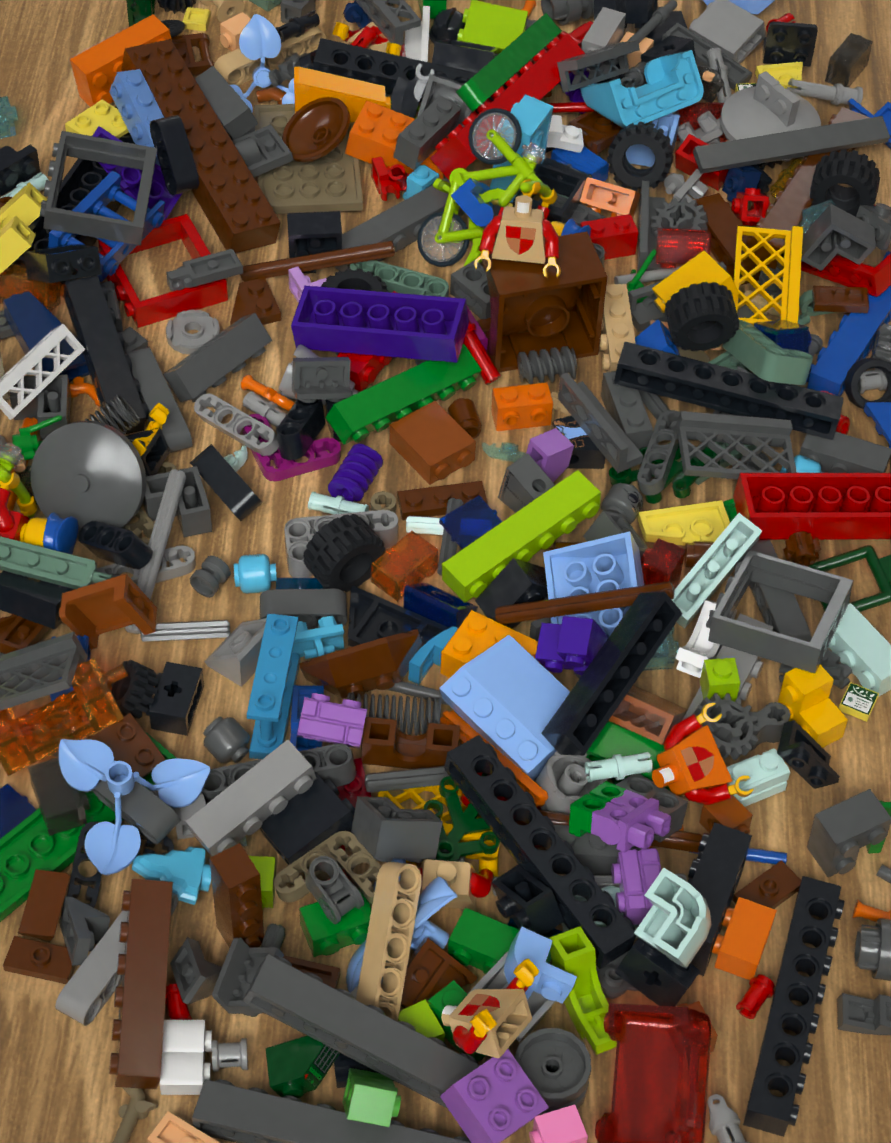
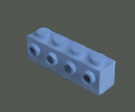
[109,69,164,166]

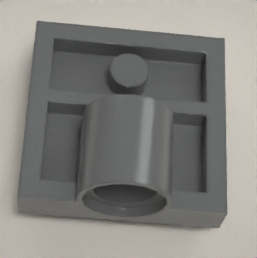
[232,124,293,177]

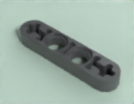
[637,410,680,495]

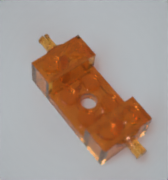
[0,658,128,776]

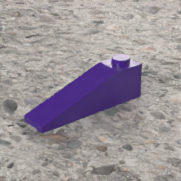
[92,126,183,220]

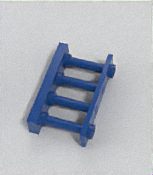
[48,170,165,282]

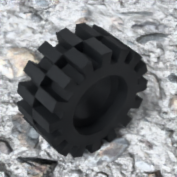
[103,660,158,720]

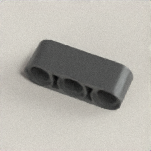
[260,589,347,629]
[92,780,181,845]

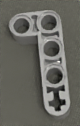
[284,510,398,580]

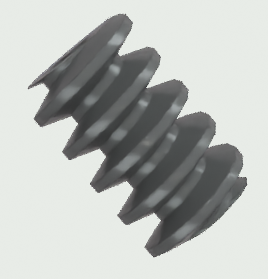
[517,346,577,384]

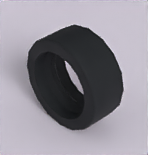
[845,357,891,409]

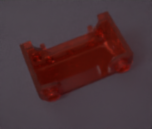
[595,1003,711,1143]

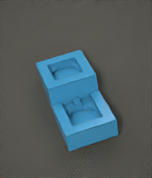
[408,626,458,685]

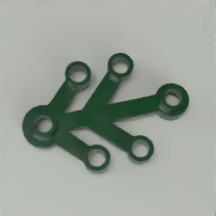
[609,443,720,504]
[423,773,500,862]

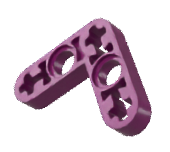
[243,414,341,482]

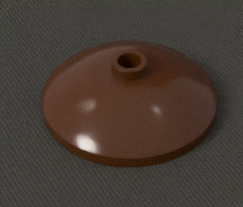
[282,97,350,162]

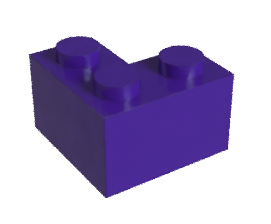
[535,616,609,675]

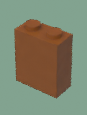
[389,401,476,485]
[609,685,688,745]

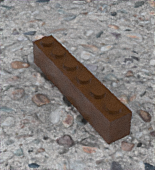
[109,879,173,1089]

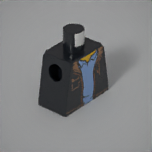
[551,415,605,469]

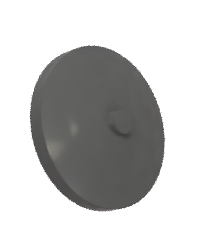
[31,421,146,537]

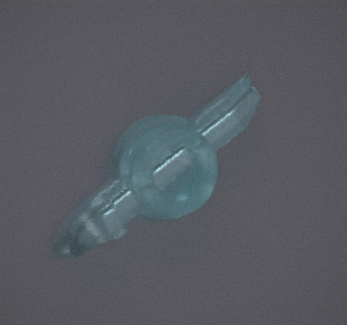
[482,442,526,462]

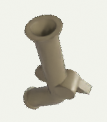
[112,1087,157,1143]

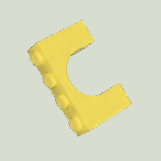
[0,182,47,274]

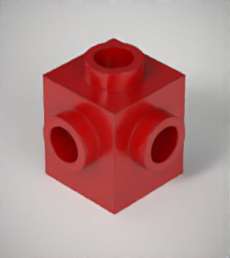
[731,188,770,226]

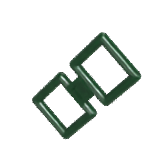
[808,545,891,612]

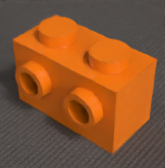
[579,177,641,218]
[491,382,553,431]
[712,897,777,980]

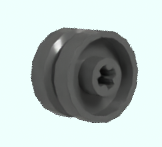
[514,1028,591,1115]

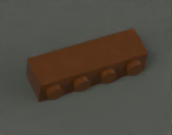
[695,193,761,286]
[209,843,264,948]

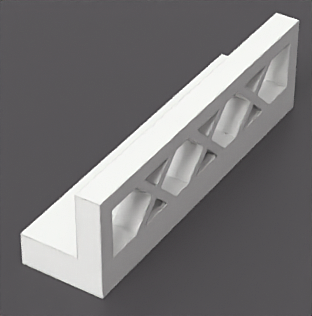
[405,6,430,62]
[0,324,85,420]

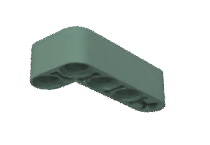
[350,260,449,297]
[722,320,813,385]

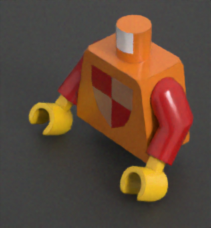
[652,703,754,805]

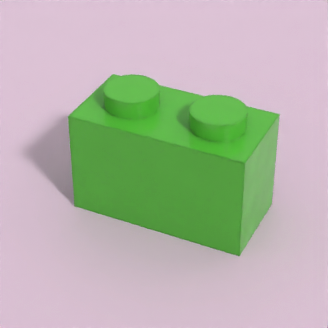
[342,1068,401,1127]

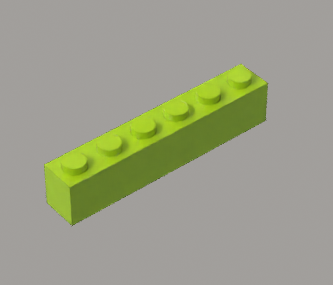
[442,470,601,603]

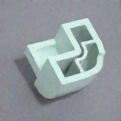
[634,868,712,968]

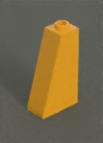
[294,67,391,122]

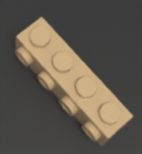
[599,284,636,372]

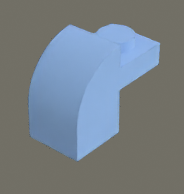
[504,927,577,1004]

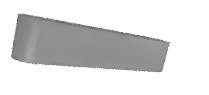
[55,892,178,1026]

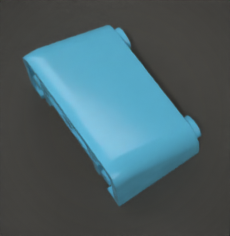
[580,50,704,128]

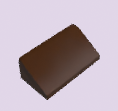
[18,869,71,942]

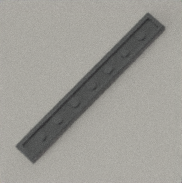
[693,116,890,174]

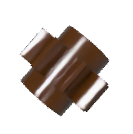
[783,531,821,567]

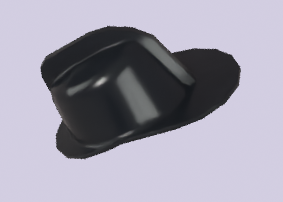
[429,7,465,44]

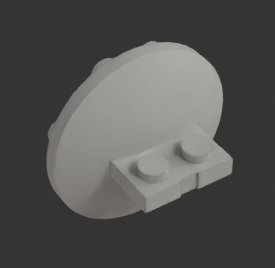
[720,71,821,161]

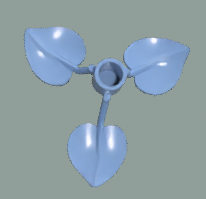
[230,14,295,112]
[58,739,210,875]
[346,858,458,993]

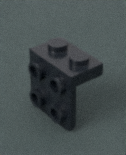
[763,21,818,67]
[0,144,40,197]

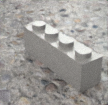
[185,739,316,856]

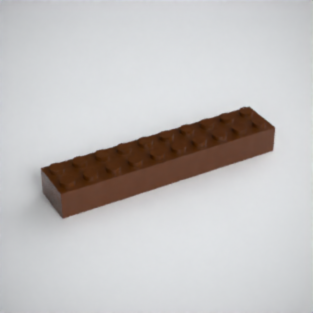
[121,39,281,253]

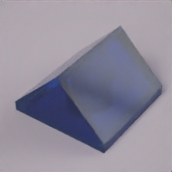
[404,583,478,628]

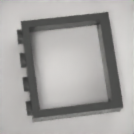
[40,131,157,245]
[706,550,854,673]

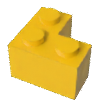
[778,664,848,748]

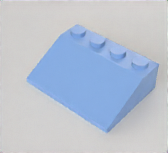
[543,531,644,637]
[439,635,570,781]

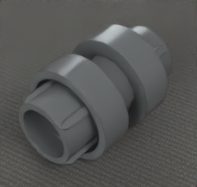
[541,0,594,25]
[854,918,891,981]

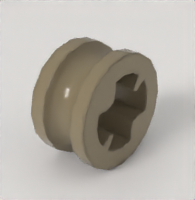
[370,491,396,514]

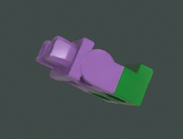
[569,781,671,852]

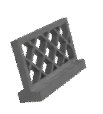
[674,411,797,479]
[0,632,88,711]

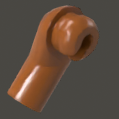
[256,87,286,104]

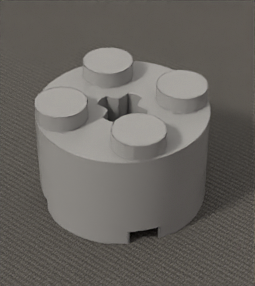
[535,752,607,814]

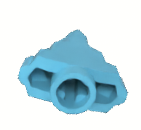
[132,846,211,905]

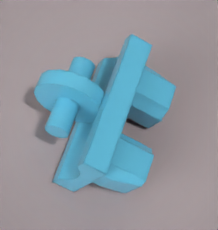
[292,616,344,659]

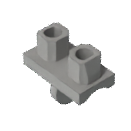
[677,111,723,145]
[664,169,709,205]

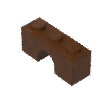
[362,717,460,769]

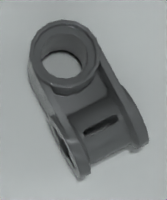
[305,856,364,925]

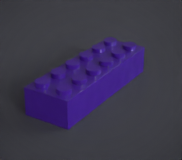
[291,285,469,363]

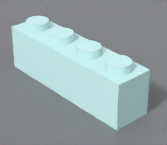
[672,513,762,629]

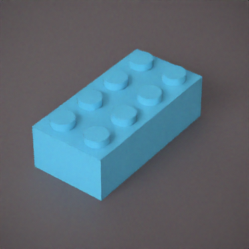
[490,94,553,203]

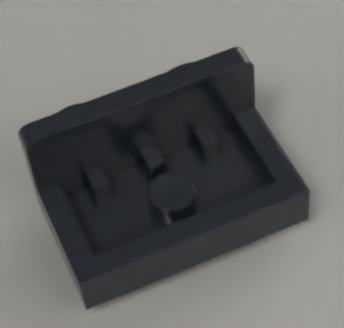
[777,720,840,789]

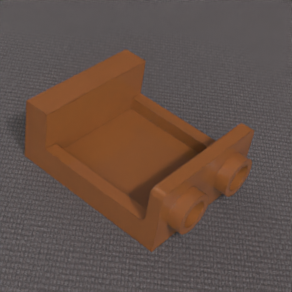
[59,574,157,650]

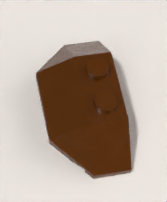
[299,629,423,699]

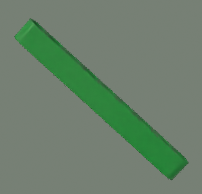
[456,13,562,112]

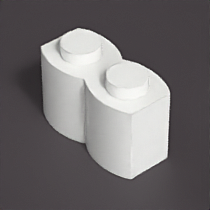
[160,1020,212,1095]

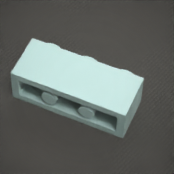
[828,603,891,697]

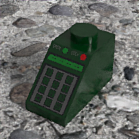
[265,1035,340,1098]

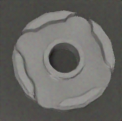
[166,310,220,355]

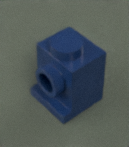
[722,165,762,202]

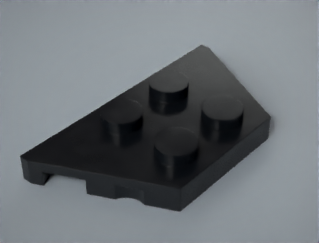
[348,586,449,647]

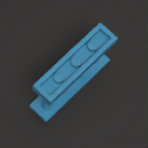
[246,614,300,759]

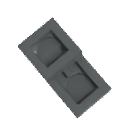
[837,993,891,1035]

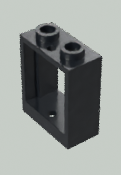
[432,38,500,73]
[513,163,585,224]
[23,244,102,283]

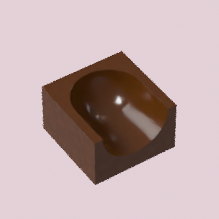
[477,231,608,372]

